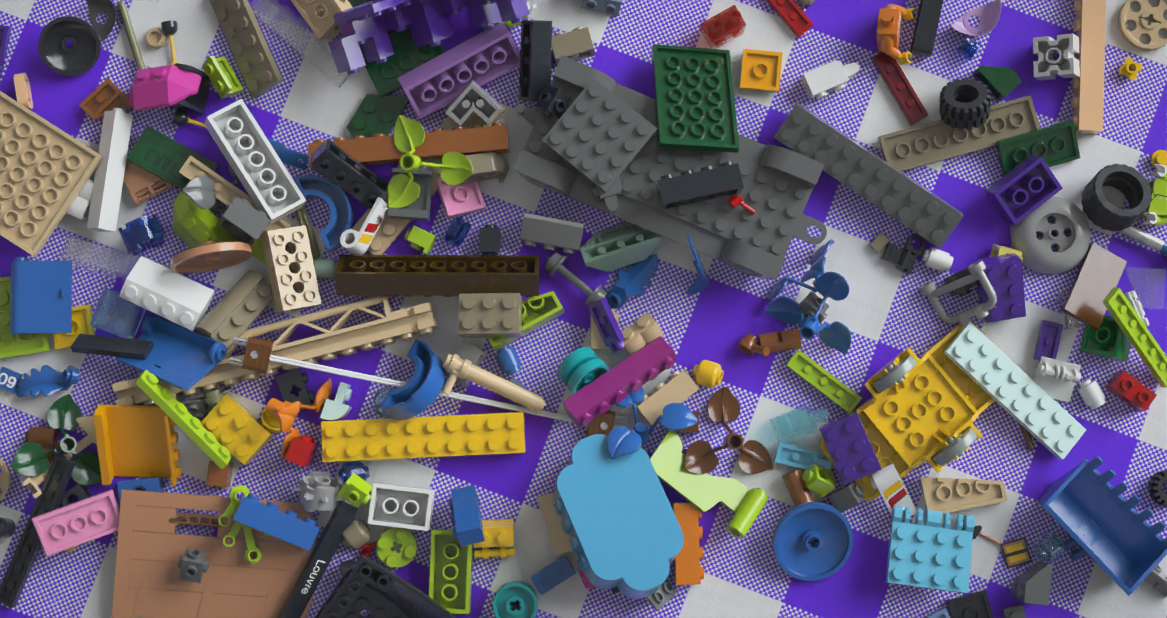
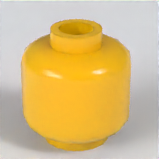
[693,360,724,388]

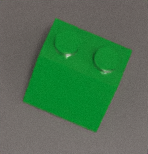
[1080,315,1131,362]

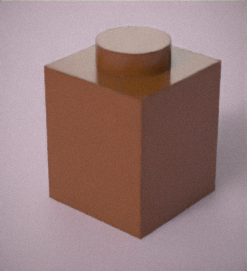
[206,460,233,487]

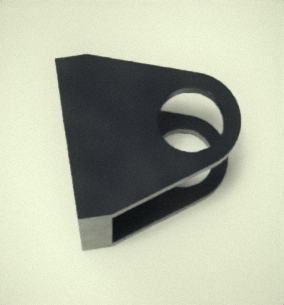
[165,63,211,115]

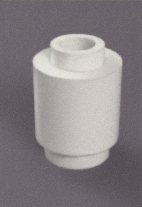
[922,247,954,272]
[1077,378,1106,410]

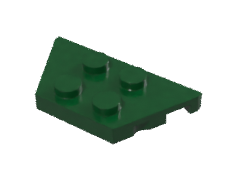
[346,94,410,138]

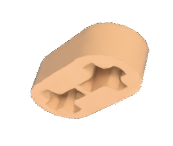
[14,73,33,110]

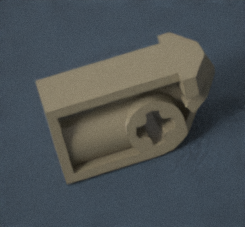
[461,152,509,184]

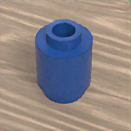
[496,346,522,377]

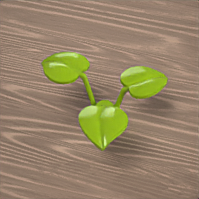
[388,115,473,208]

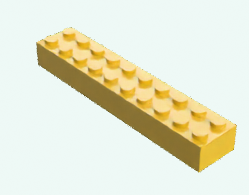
[321,412,526,462]

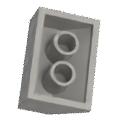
[520,213,584,254]

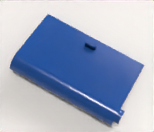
[115,314,227,391]

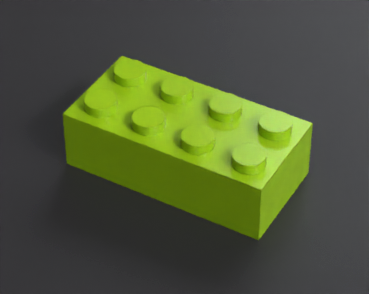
[429,529,473,614]

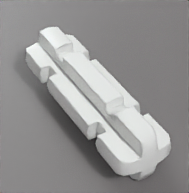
[1124,291,1149,327]

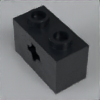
[275,369,315,413]

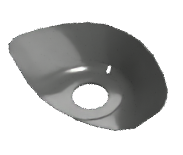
[86,0,117,42]

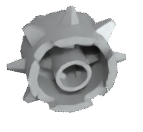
[293,471,345,513]

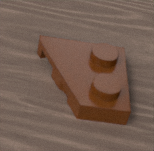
[79,78,134,120]

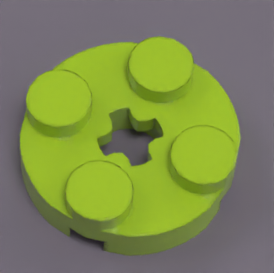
[376,527,417,568]

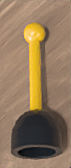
[161,21,178,65]
[173,109,207,129]

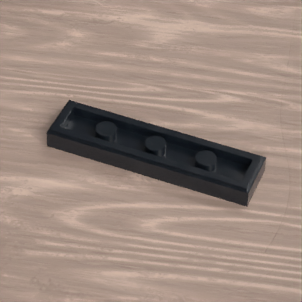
[71,334,154,360]

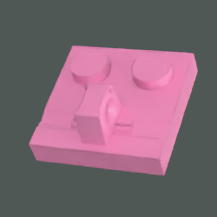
[436,178,486,219]

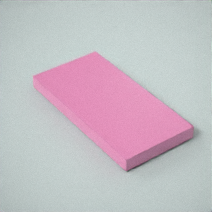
[32,489,120,557]

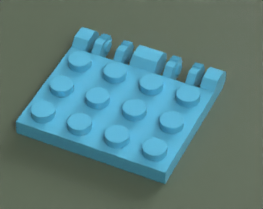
[886,505,975,594]

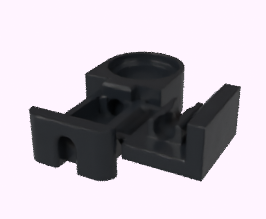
[880,235,926,275]

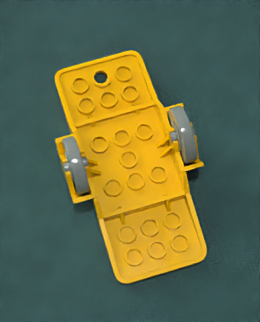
[819,322,995,501]

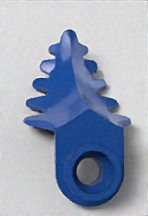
[606,254,659,309]
[16,365,80,397]

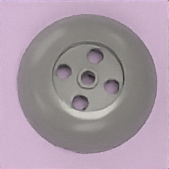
[1010,196,1091,275]

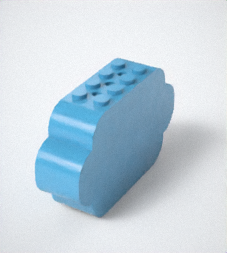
[553,434,684,599]

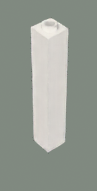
[87,108,133,232]

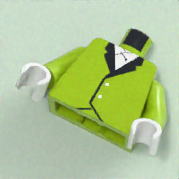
[1142,164,1167,226]

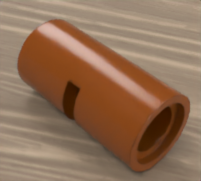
[758,329,801,353]
[782,469,815,507]

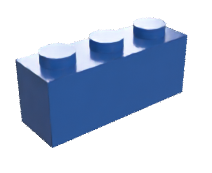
[449,485,485,547]

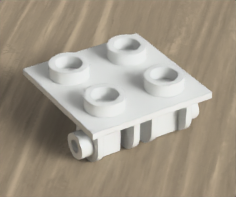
[1034,356,1081,402]

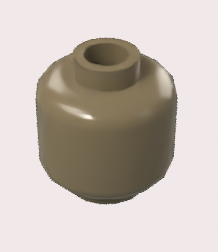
[341,519,372,550]

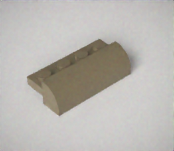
[195,270,274,352]

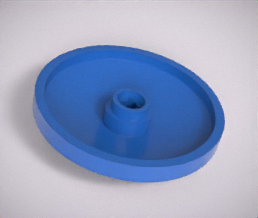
[772,502,853,581]

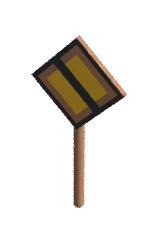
[978,531,1032,569]

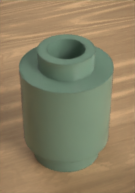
[314,259,338,279]

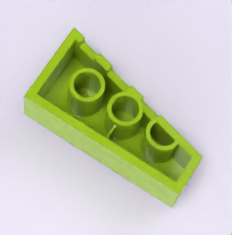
[488,291,565,351]

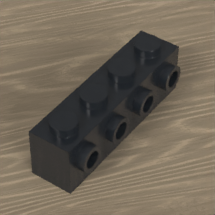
[519,20,553,102]
[310,139,389,209]

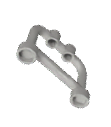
[919,260,997,326]

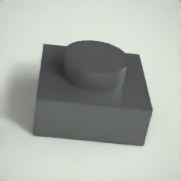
[1002,604,1026,618]

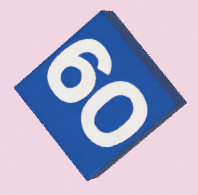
[0,367,23,393]

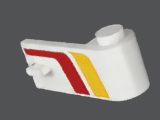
[340,197,390,256]
[869,464,917,521]

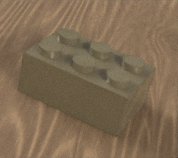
[458,293,522,338]

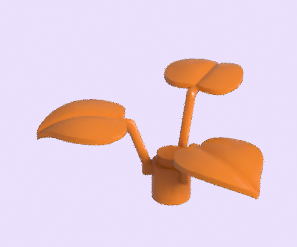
[265,378,332,460]

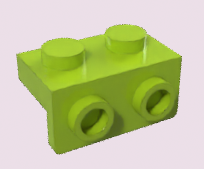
[202,55,244,99]

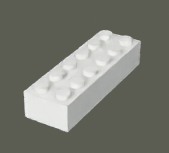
[204,99,306,226]

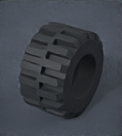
[939,78,991,130]

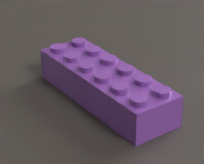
[397,22,520,119]

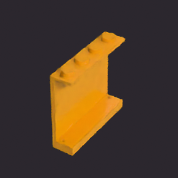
[93,405,182,487]

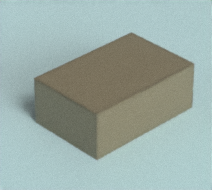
[868,232,890,253]

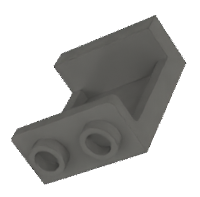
[388,165,433,221]

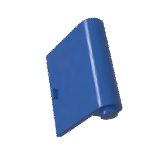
[10,257,72,335]

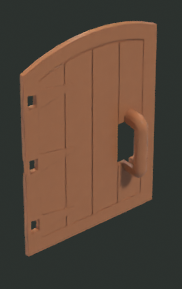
[112,489,317,618]

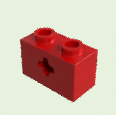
[1105,371,1157,412]
[284,434,319,467]

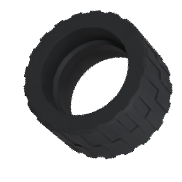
[1081,164,1152,231]

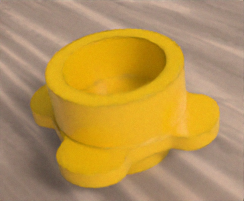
[1119,57,1143,80]

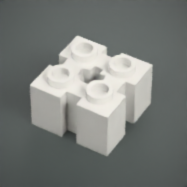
[1033,33,1080,80]

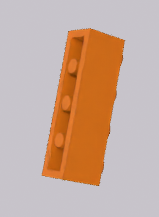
[672,502,704,585]

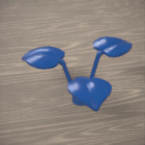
[766,239,834,306]
[765,272,852,355]
[608,387,697,459]

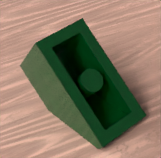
[973,66,1021,101]

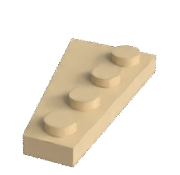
[919,477,1008,514]

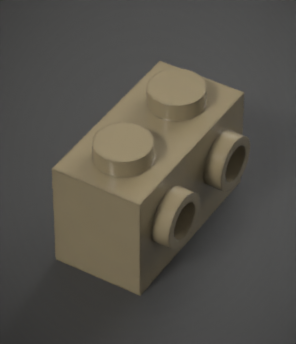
[551,27,595,65]

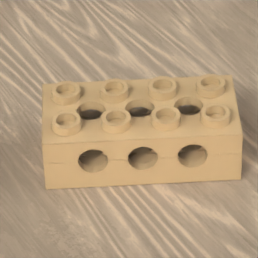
[291,0,352,39]
[261,225,322,313]

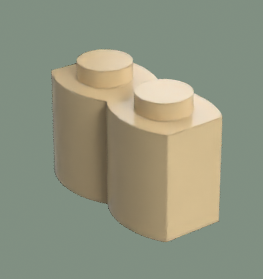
[621,313,664,356]

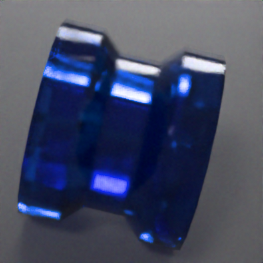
[956,36,981,60]

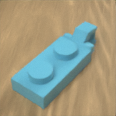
[774,442,832,470]

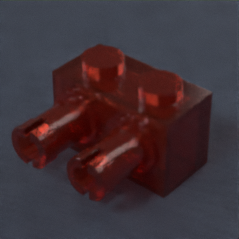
[699,5,746,48]

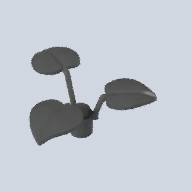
[182,164,245,243]

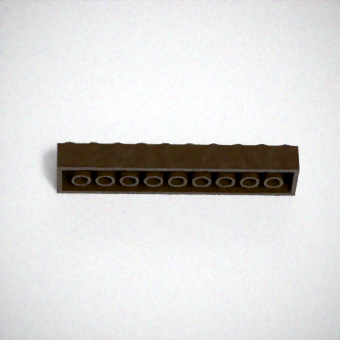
[335,255,540,297]

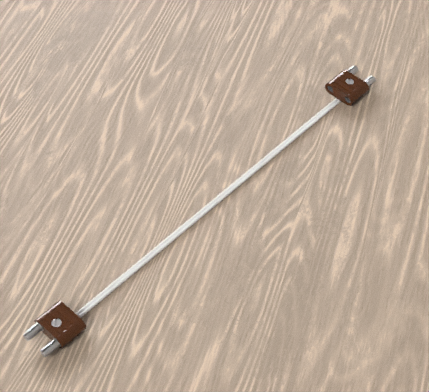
[229,337,628,438]

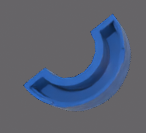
[294,175,354,253]
[380,339,446,420]

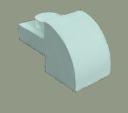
[320,382,352,420]

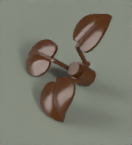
[684,387,773,474]

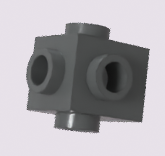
[799,291,829,324]
[178,548,210,583]

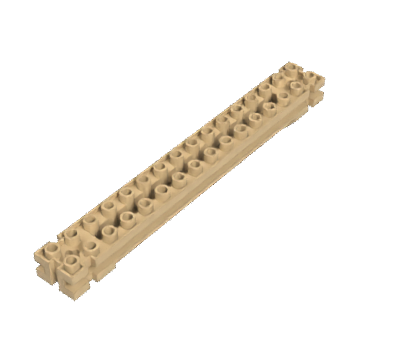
[112,295,438,406]

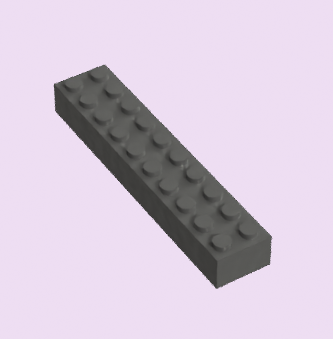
[774,102,964,248]

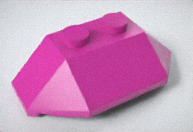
[126,65,202,111]

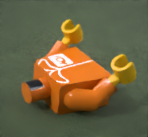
[877,4,917,65]

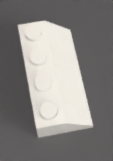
[119,256,215,331]

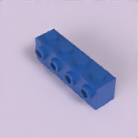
[232,493,320,551]

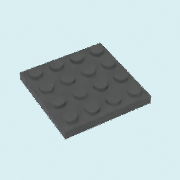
[542,78,657,193]

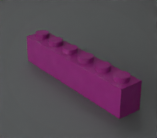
[562,336,676,428]

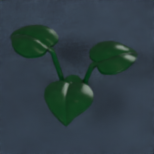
[11,394,102,485]

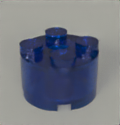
[118,214,166,256]

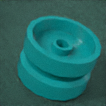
[557,347,609,394]
[493,581,538,618]

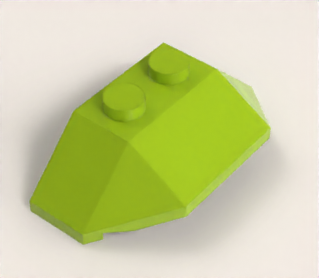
[172,192,237,248]

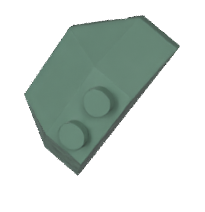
[580,222,662,272]

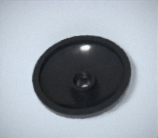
[38,16,101,76]

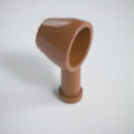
[737,333,770,356]

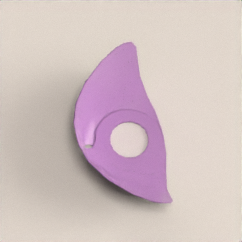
[951,0,1001,36]

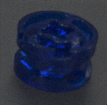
[444,216,472,248]

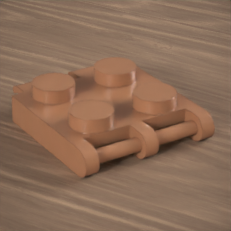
[123,159,173,206]

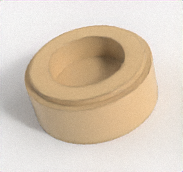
[145,28,167,49]

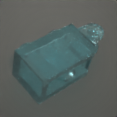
[770,406,829,444]

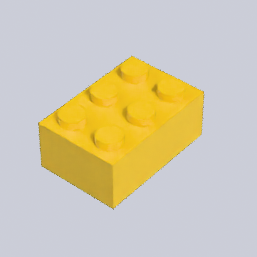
[201,395,275,465]

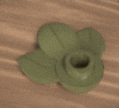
[193,386,232,404]

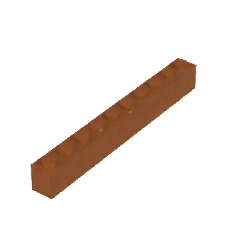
[308,123,510,171]

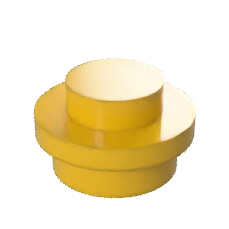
[1151,150,1167,169]

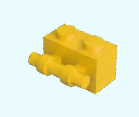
[473,519,515,560]

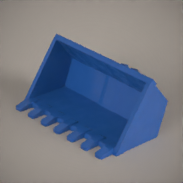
[1038,456,1167,596]

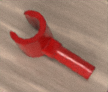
[728,195,756,215]
[359,541,377,557]

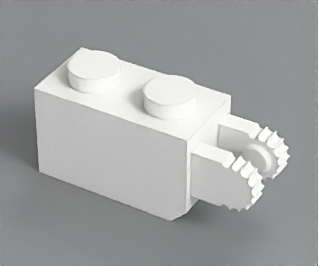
[801,60,860,100]

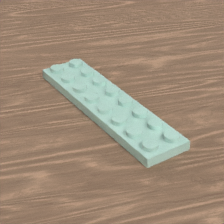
[943,322,1086,460]

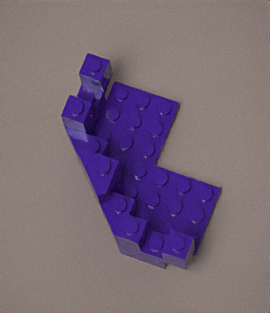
[328,0,530,75]

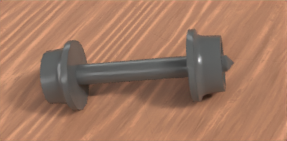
[544,252,607,306]

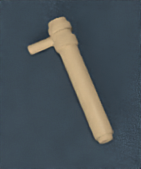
[442,353,546,412]

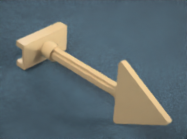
[19,415,97,498]

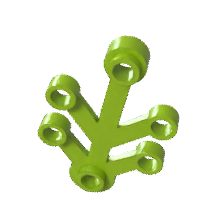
[218,485,272,563]

